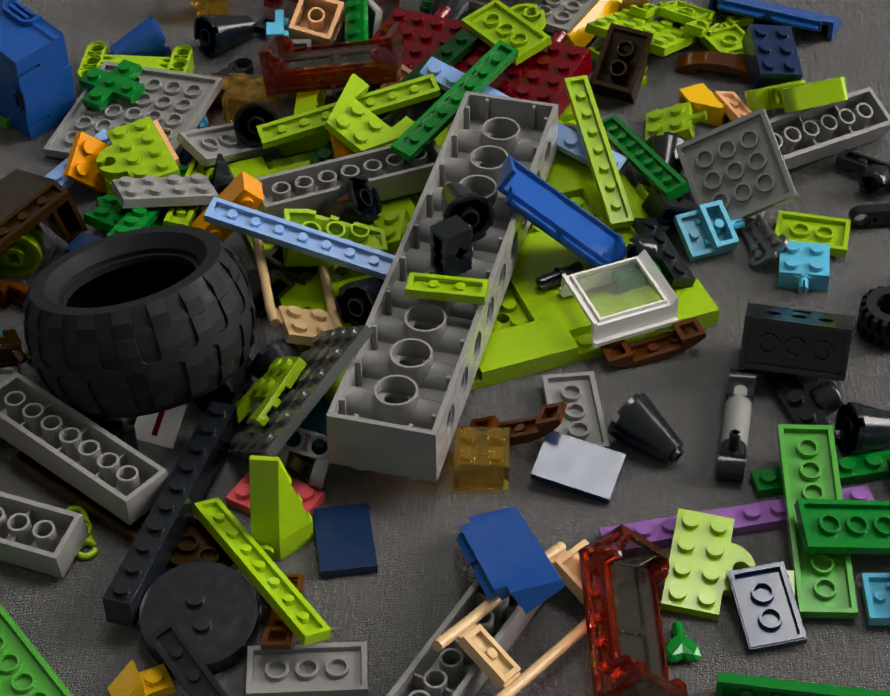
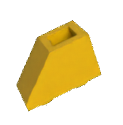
[678,83,725,127]

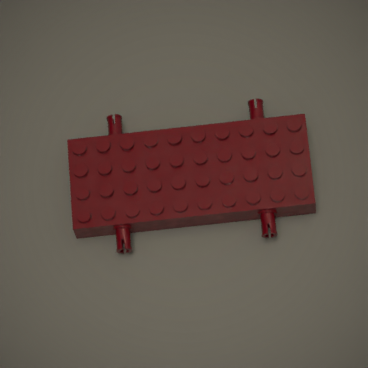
[369,5,593,119]

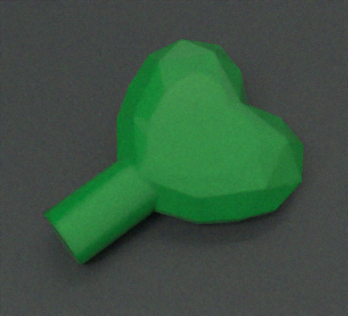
[662,621,701,663]

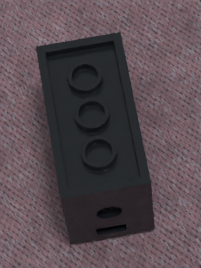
[738,302,853,382]

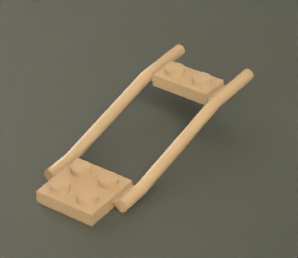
[252,237,343,346]
[432,539,624,696]

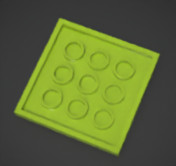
[585,9,699,57]

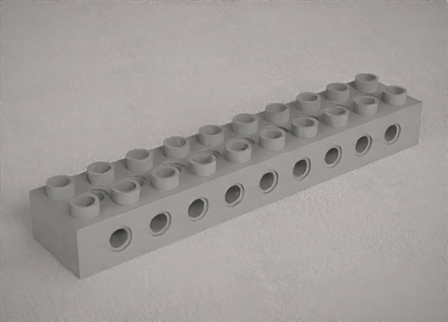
[326,91,559,483]

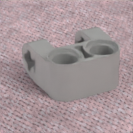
[275,427,330,490]

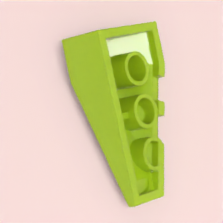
[282,208,388,267]
[249,455,314,560]

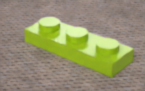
[405,272,489,305]

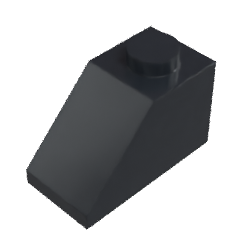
[247,270,295,317]

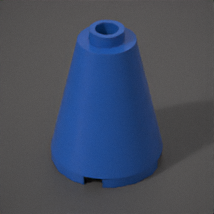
[108,15,171,57]

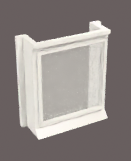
[558,249,679,348]

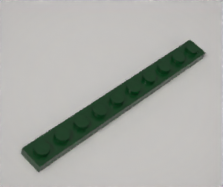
[309,29,479,165]

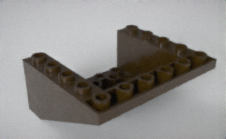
[0,169,88,253]

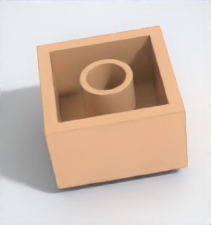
[288,0,345,51]

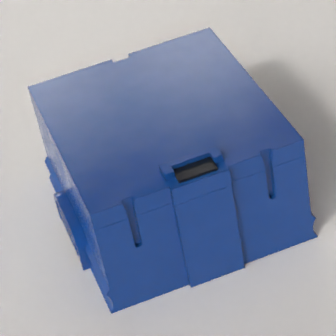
[0,0,76,140]

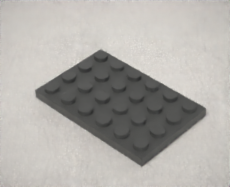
[227,325,373,459]

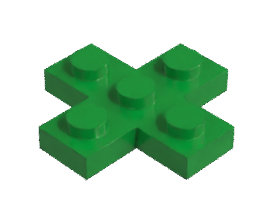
[79,59,146,112]

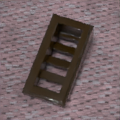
[266,245,318,286]

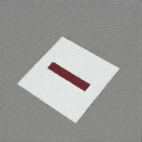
[134,404,187,449]

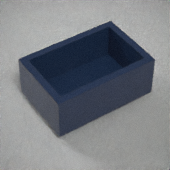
[742,24,803,90]

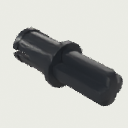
[535,261,584,290]

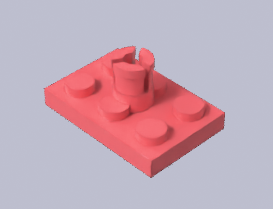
[225,471,326,516]

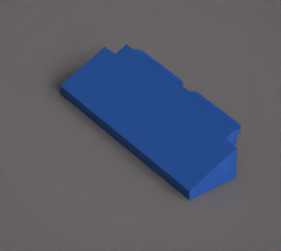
[709,0,841,41]
[497,155,628,268]
[456,506,566,614]

